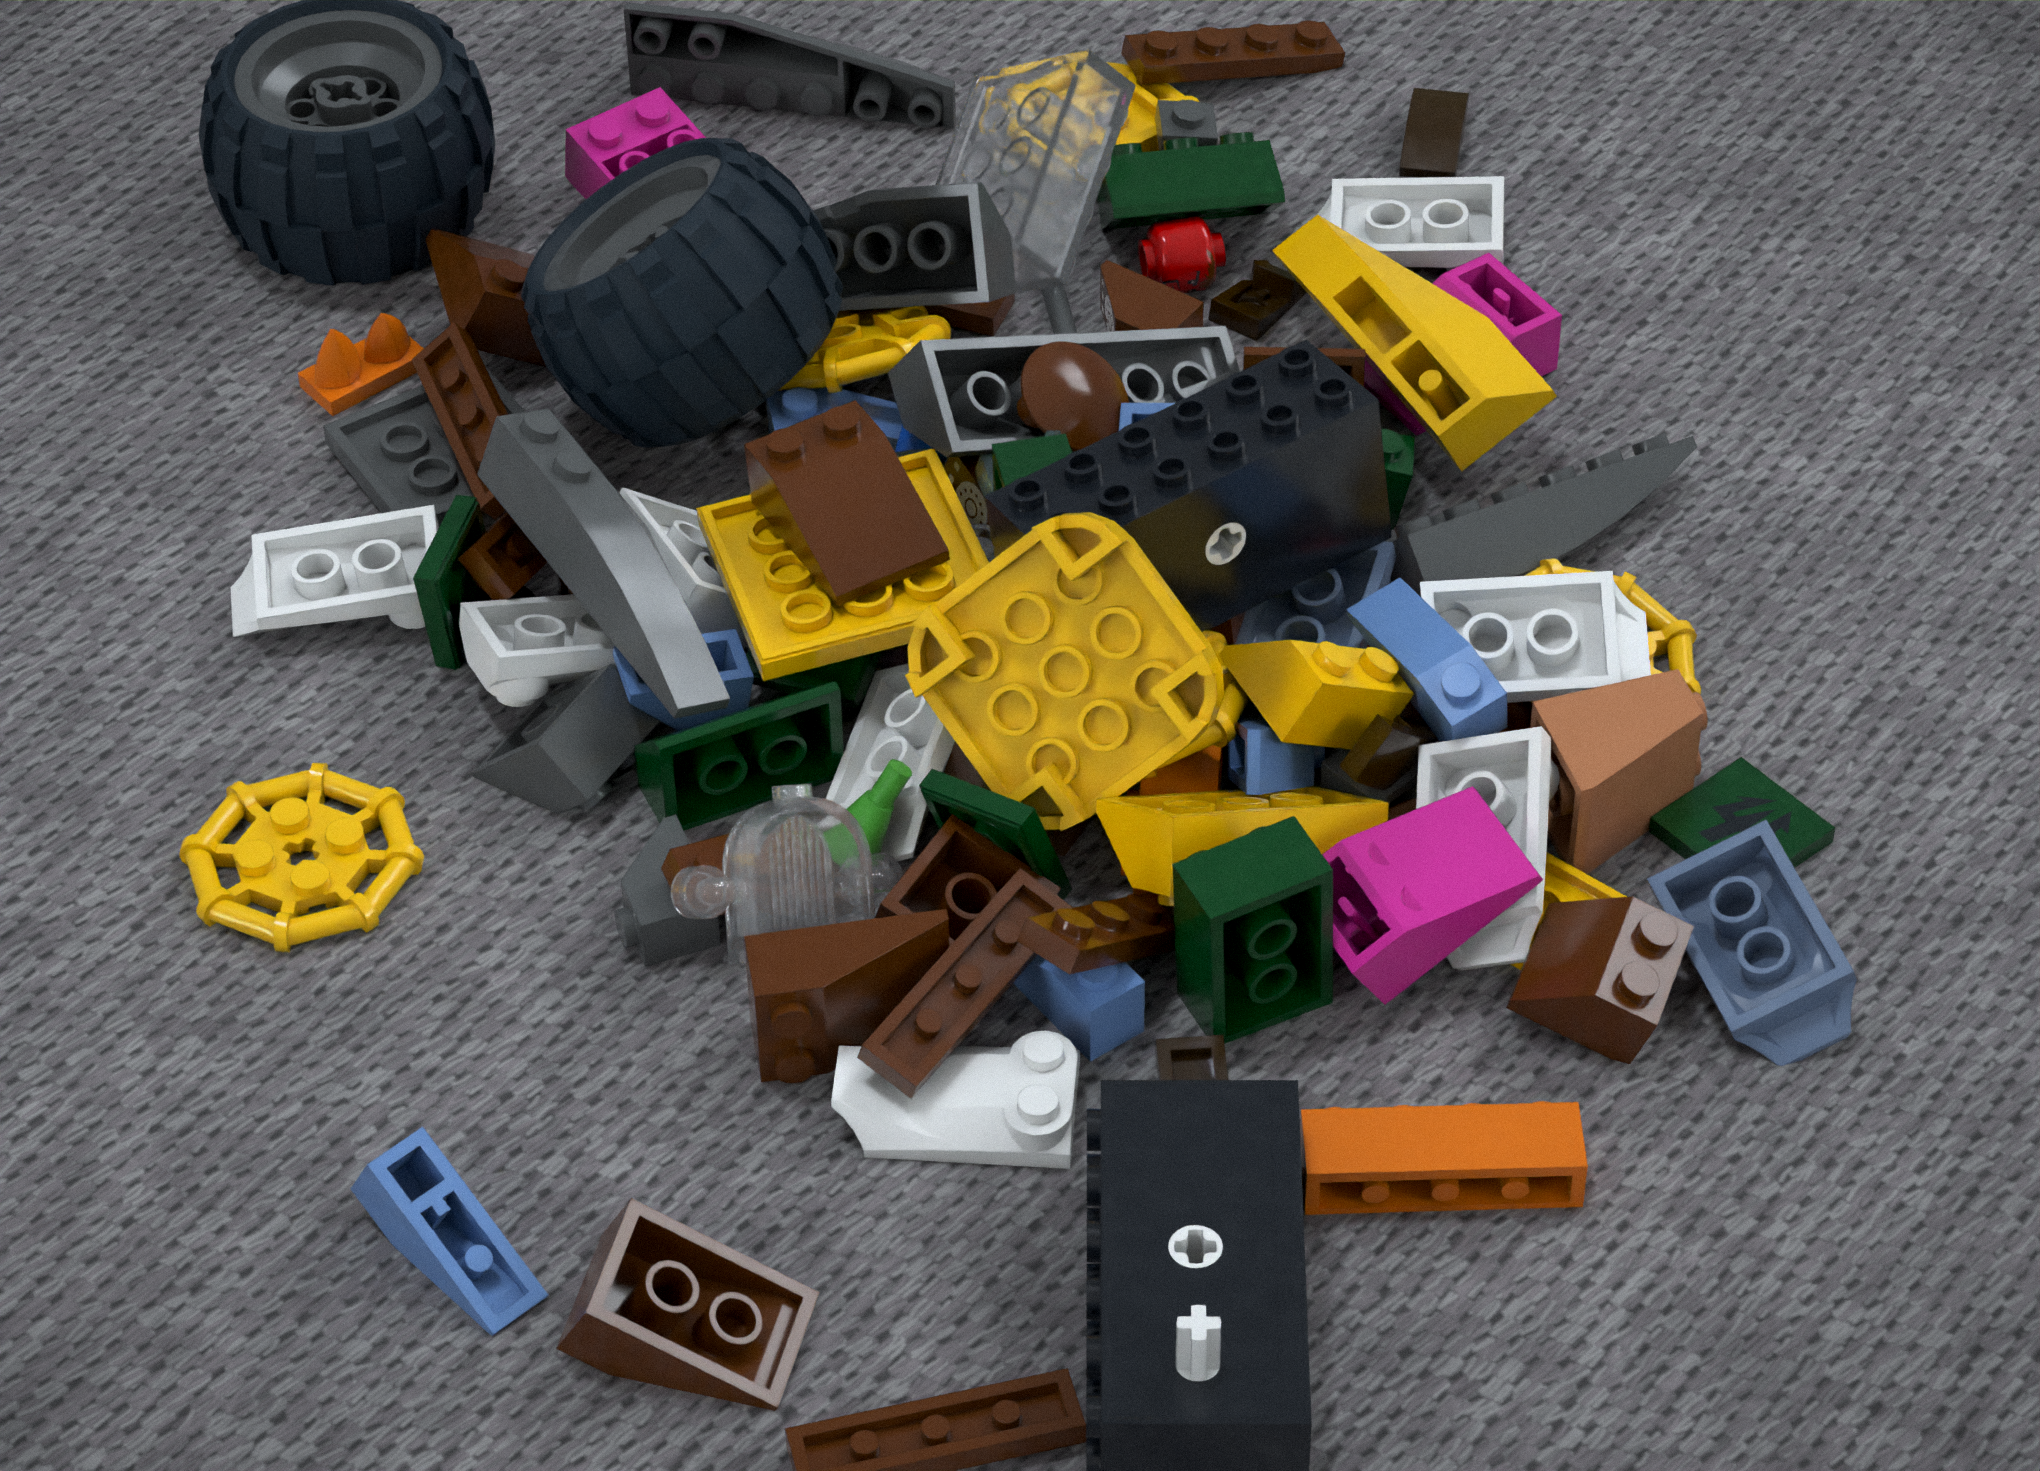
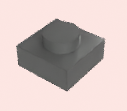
[1155,100,1218,151]

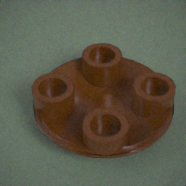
[1017,341,1129,452]

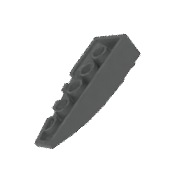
[813,182,1017,311]
[888,326,1240,458]
[477,409,730,719]

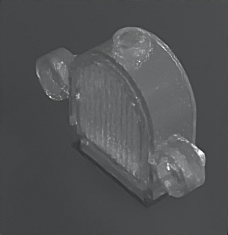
[670,784,903,964]

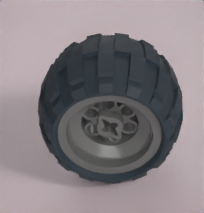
[198,0,495,286]
[521,138,843,448]

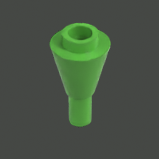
[820,759,912,872]

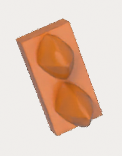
[298,313,424,416]

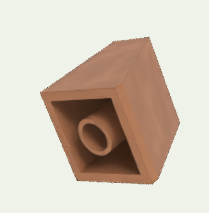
[1530,669,1708,874]

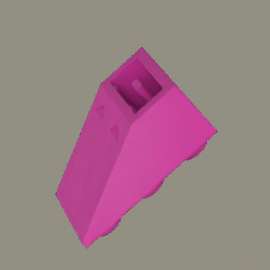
[565,87,706,199]
[1364,253,1562,436]
[1323,786,1543,1005]

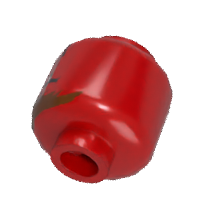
[1138,216,1226,293]

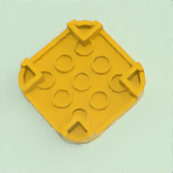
[905,512,1224,831]

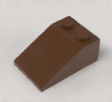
[426,229,546,367]
[744,400,950,606]
[744,909,949,1083]
[556,1198,820,1411]

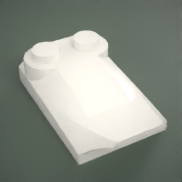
[1317,176,1504,271]
[619,487,749,649]
[230,505,439,637]
[1420,571,1651,703]
[459,594,618,707]
[818,663,955,866]
[1416,726,1560,970]
[831,1030,1080,1169]

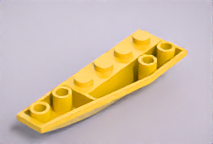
[1272,214,1557,472]

